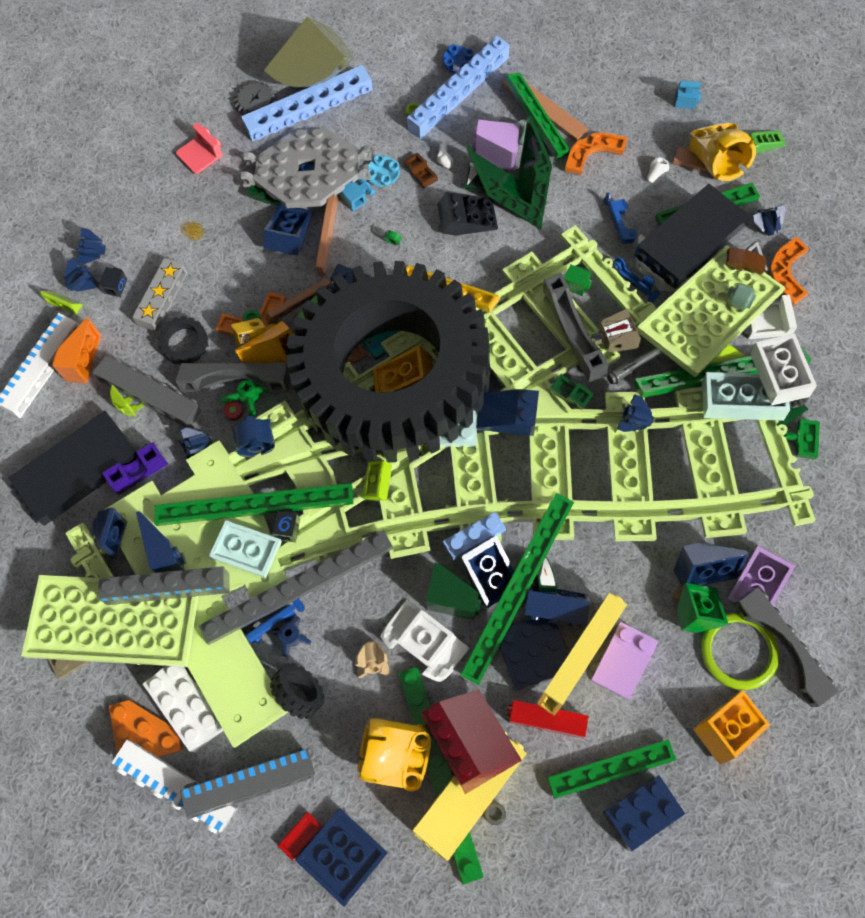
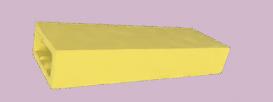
[537,593,627,716]
[411,732,527,862]

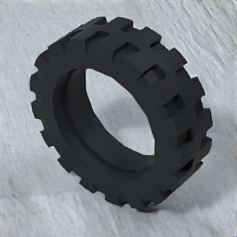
[157,316,208,365]
[270,663,324,719]

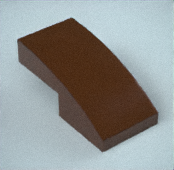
[403,153,438,188]
[726,248,766,275]

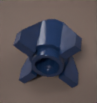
[751,204,786,236]
[77,227,106,264]
[64,257,99,292]
[617,394,654,432]
[179,427,212,465]
[272,617,312,657]

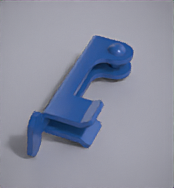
[604,192,637,244]
[612,257,660,303]
[245,599,305,644]

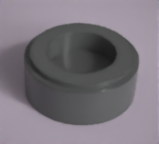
[484,802,506,825]

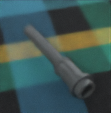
[606,347,661,384]

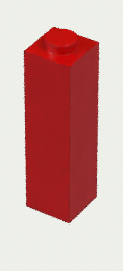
[506,700,589,739]

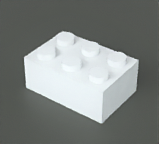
[751,334,817,406]

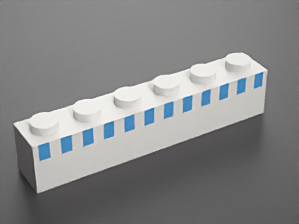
[0,313,79,418]
[112,740,237,833]

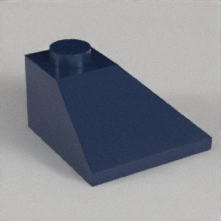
[92,508,128,559]

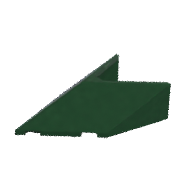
[466,115,552,229]

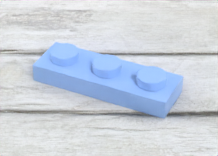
[443,512,506,560]

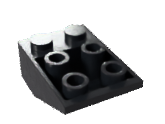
[437,192,498,236]

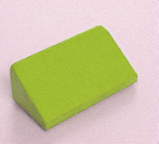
[40,291,83,314]
[363,460,392,501]

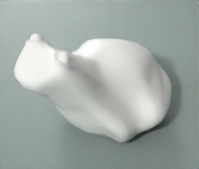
[437,143,454,169]
[647,157,669,183]

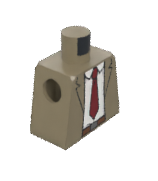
[591,309,641,352]

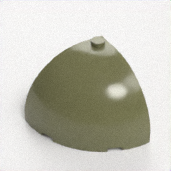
[264,17,354,87]

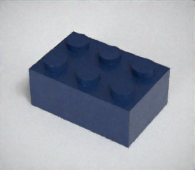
[603,775,685,851]

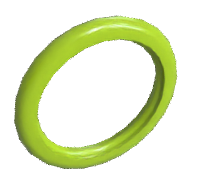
[701,612,780,690]

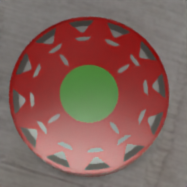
[223,401,243,421]

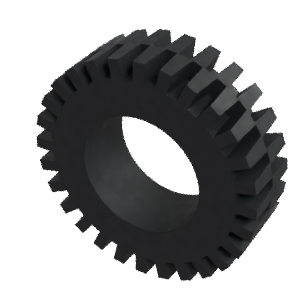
[286,261,490,463]

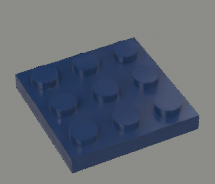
[500,618,568,691]
[295,808,388,907]

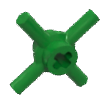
[220,380,267,416]

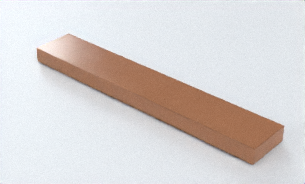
[502,72,588,142]
[315,194,339,276]

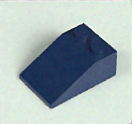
[264,204,313,256]
[476,389,539,436]
[136,511,186,573]
[460,535,514,608]
[673,542,749,588]

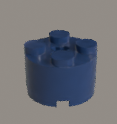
[232,416,275,457]

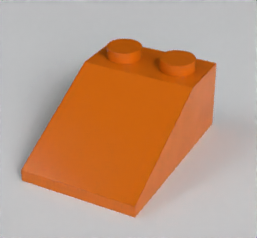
[52,318,101,384]

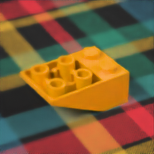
[235,321,294,363]

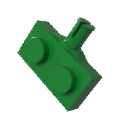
[784,419,820,460]

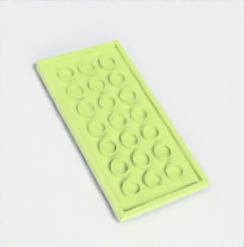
[637,245,785,378]
[21,575,199,667]

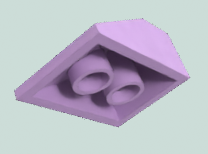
[728,544,796,606]
[591,622,658,700]

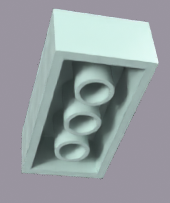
[702,372,790,421]

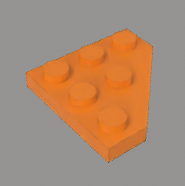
[109,700,183,757]

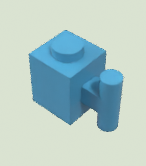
[675,80,701,109]
[340,179,376,211]

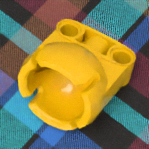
[689,123,756,181]
[357,718,431,792]

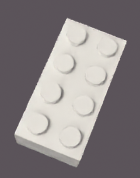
[143,666,223,753]

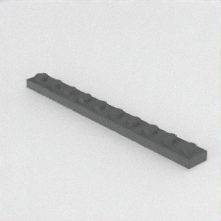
[199,530,393,645]

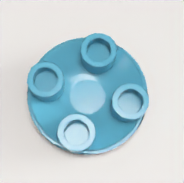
[369,154,400,187]

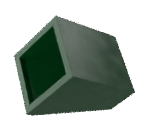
[426,563,482,620]

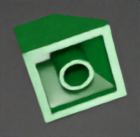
[676,583,729,633]

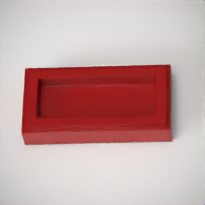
[277,811,323,861]

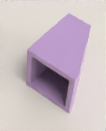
[473,120,520,173]

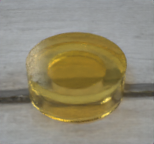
[186,222,204,241]

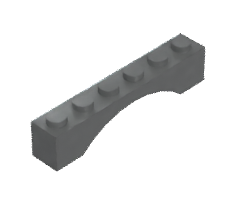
[543,273,609,383]
[176,363,291,393]
[733,587,838,707]

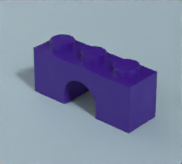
[103,442,168,495]

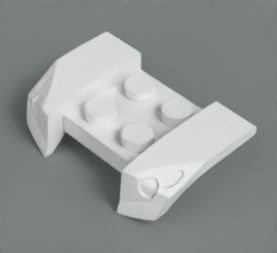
[380,600,470,682]

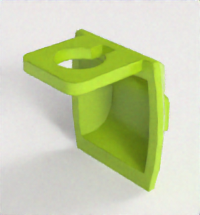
[110,385,144,417]

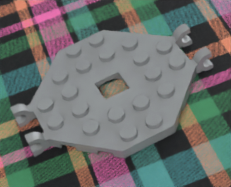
[241,128,372,208]

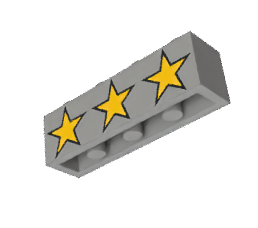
[132,258,188,332]

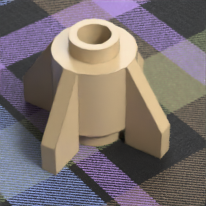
[355,641,389,678]

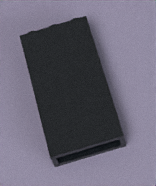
[634,184,750,289]
[8,411,138,526]

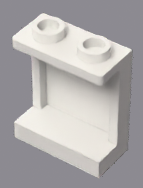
[744,295,797,339]

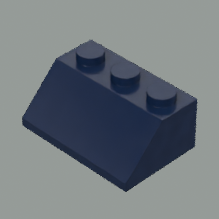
[525,584,591,627]

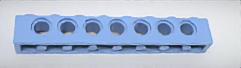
[407,36,510,139]
[241,65,372,141]

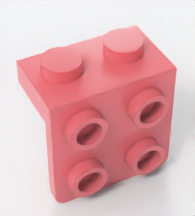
[176,123,223,174]

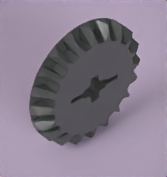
[234,81,277,116]

